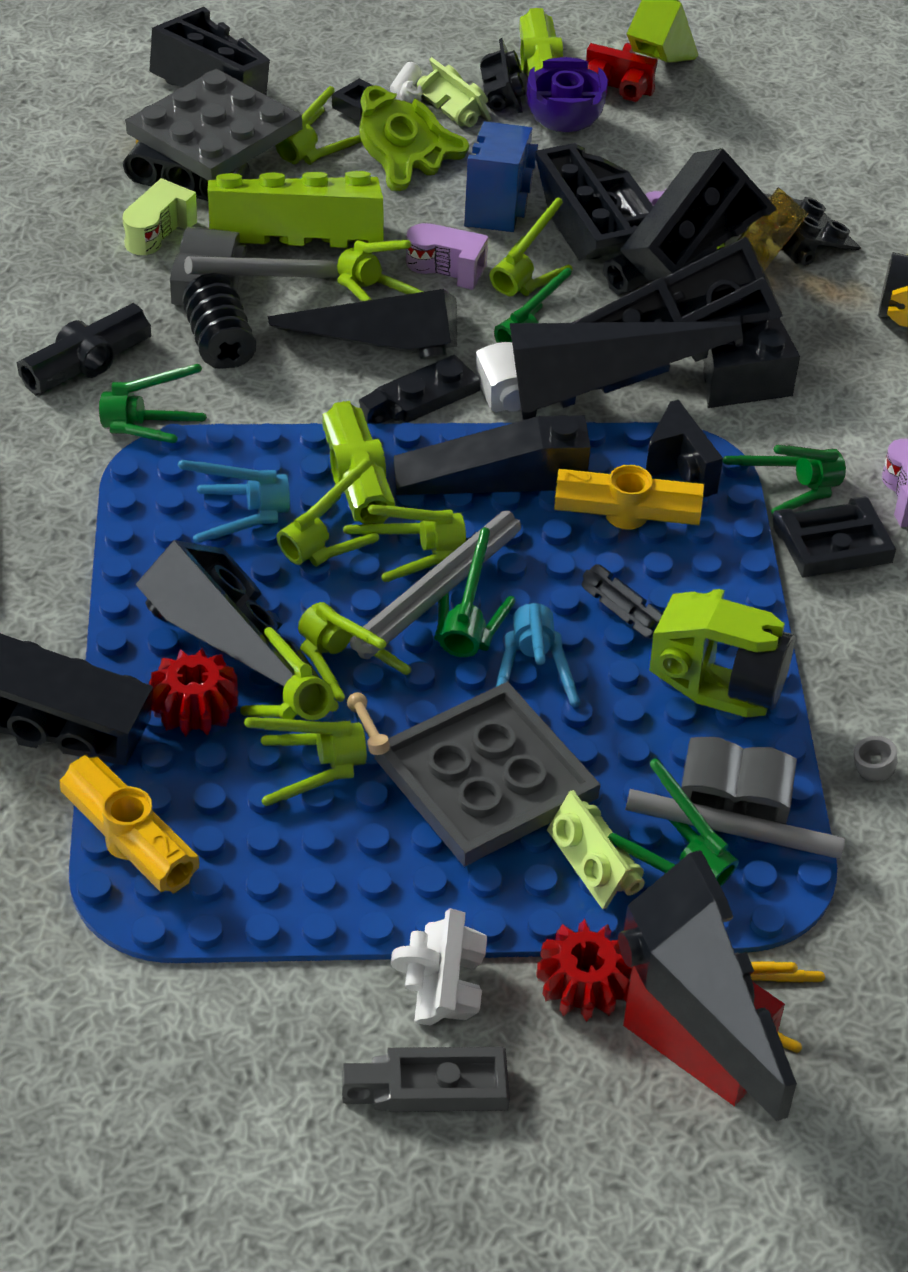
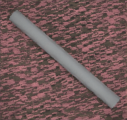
[184,256,340,278]
[625,789,845,859]

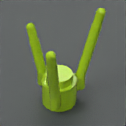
[275,86,361,165]
[489,198,573,297]
[337,240,423,301]
[277,458,379,567]
[343,504,466,582]
[298,602,411,702]
[240,627,339,720]
[244,717,367,806]

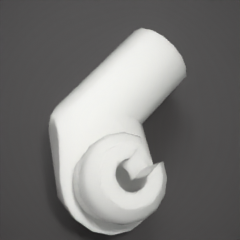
[390,62,423,104]

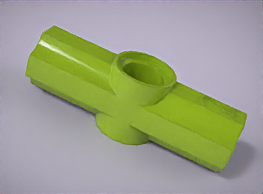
[519,8,563,79]
[322,401,395,524]

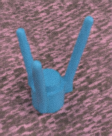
[178,460,290,543]
[496,603,580,708]

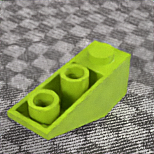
[626,0,698,63]

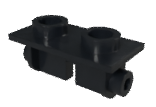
[480,38,526,113]

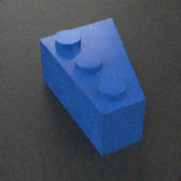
[464,121,538,232]

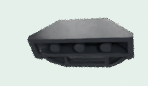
[535,143,653,261]

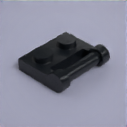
[772,496,896,578]

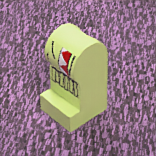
[122,178,197,255]

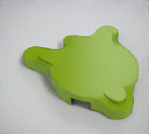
[359,85,469,191]

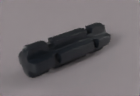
[581,564,663,638]

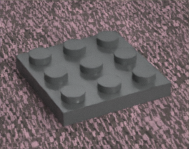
[125,69,303,180]
[375,681,601,867]

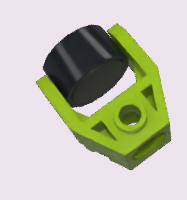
[649,589,795,718]

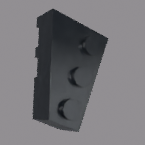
[149,7,270,96]
[620,148,777,280]

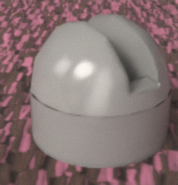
[854,736,898,782]

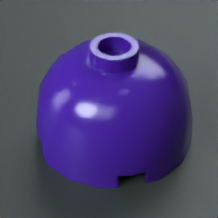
[527,57,608,133]

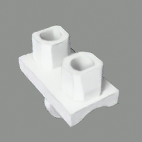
[391,908,487,1026]

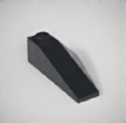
[268,289,457,359]
[618,850,797,1121]

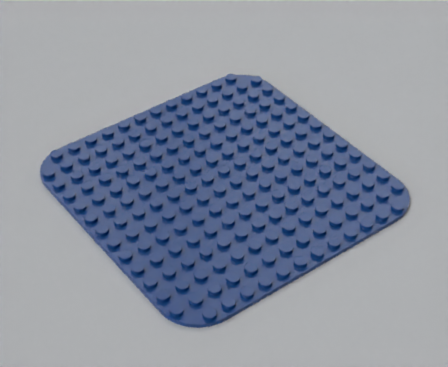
[69,422,838,963]

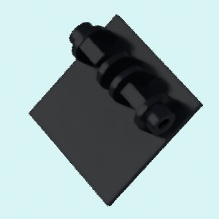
[755,192,861,266]

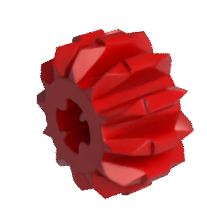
[149,648,239,738]
[536,919,632,1022]

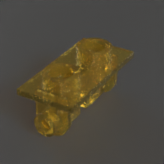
[737,187,809,271]

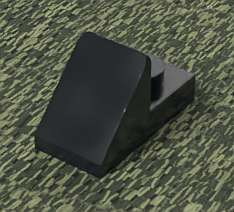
[646,399,723,498]

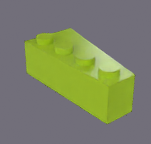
[208,171,384,248]

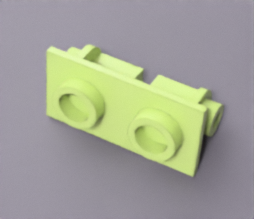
[417,57,492,127]
[547,790,645,909]

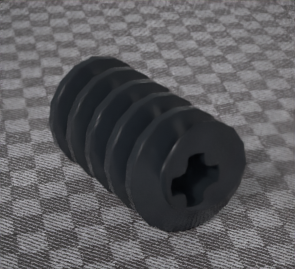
[182,273,256,369]

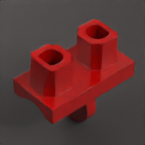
[586,43,658,102]

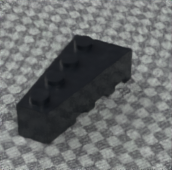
[703,247,800,408]
[0,633,153,766]

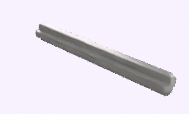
[350,511,521,659]

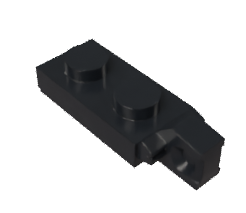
[359,354,481,424]

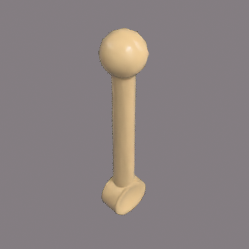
[347,692,390,755]

